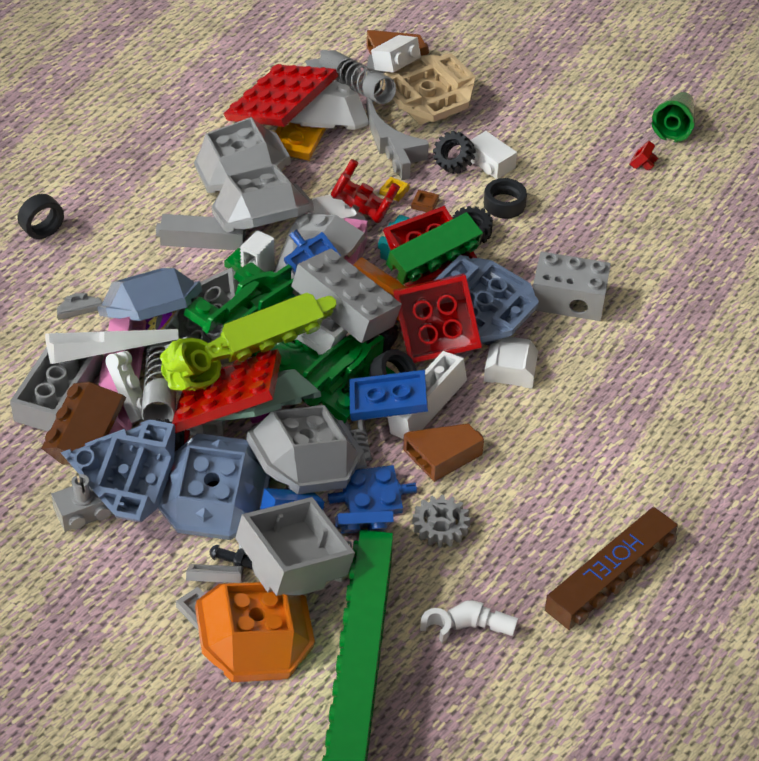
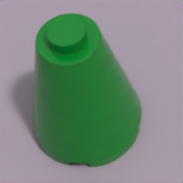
[652,92,695,142]

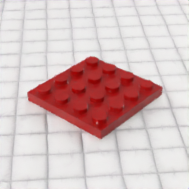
[223,64,339,127]
[172,348,281,433]

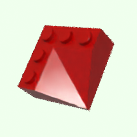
[383,205,477,286]
[393,273,482,363]

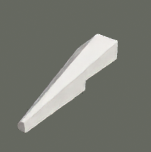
[45,329,178,364]

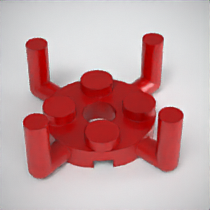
[331,159,400,223]

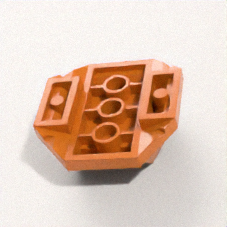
[195,582,315,682]

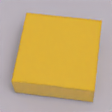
[379,177,410,202]

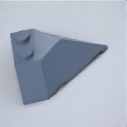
[60,420,175,522]

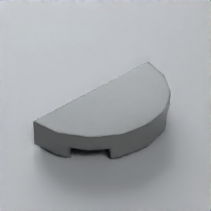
[57,293,103,320]

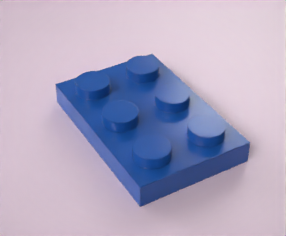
[350,370,428,421]
[335,511,394,534]

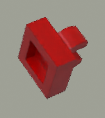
[629,141,658,170]

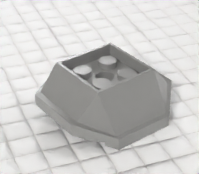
[194,117,291,193]
[211,164,314,232]
[246,405,363,494]

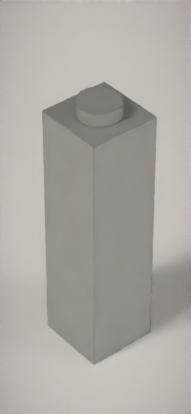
[156,214,246,250]

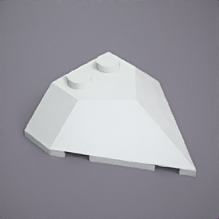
[287,80,369,130]

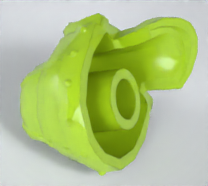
[160,338,221,391]

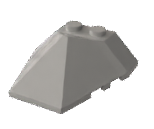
[273,214,366,296]

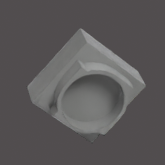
[235,497,355,596]

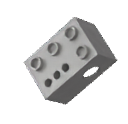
[533,251,611,321]

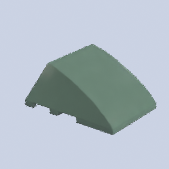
[214,369,321,421]

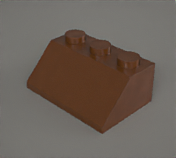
[41,382,127,465]

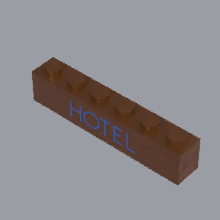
[544,506,678,630]

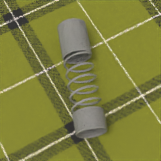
[319,50,396,104]
[141,340,176,422]

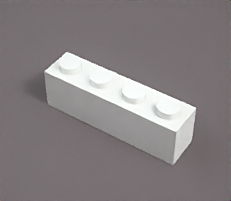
[387,351,467,439]

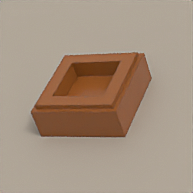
[411,190,440,212]

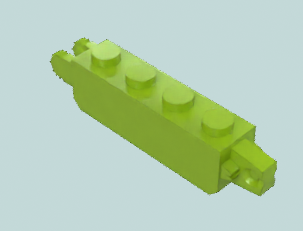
[205,292,337,362]

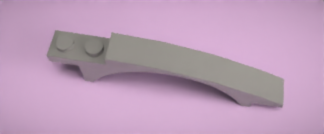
[366,54,429,180]

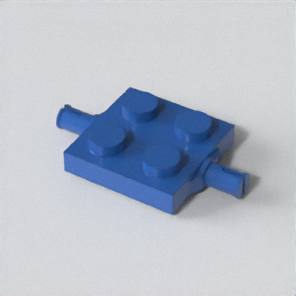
[283,229,341,275]
[328,465,417,514]

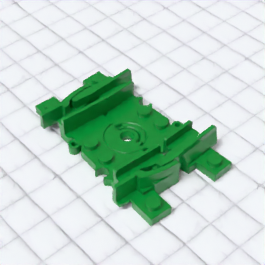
[184,262,395,424]

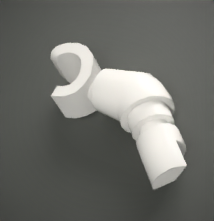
[420,600,518,643]

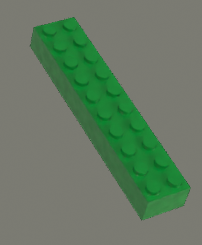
[322,530,393,761]

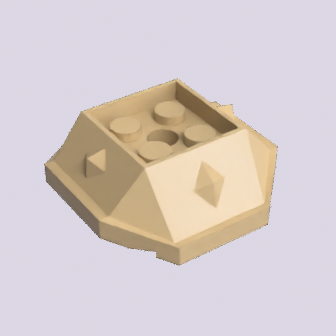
[380,53,476,125]

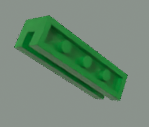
[386,212,483,285]

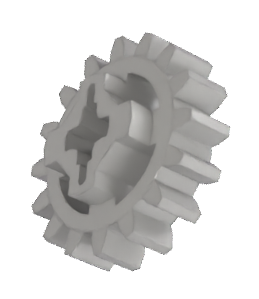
[412,495,470,548]

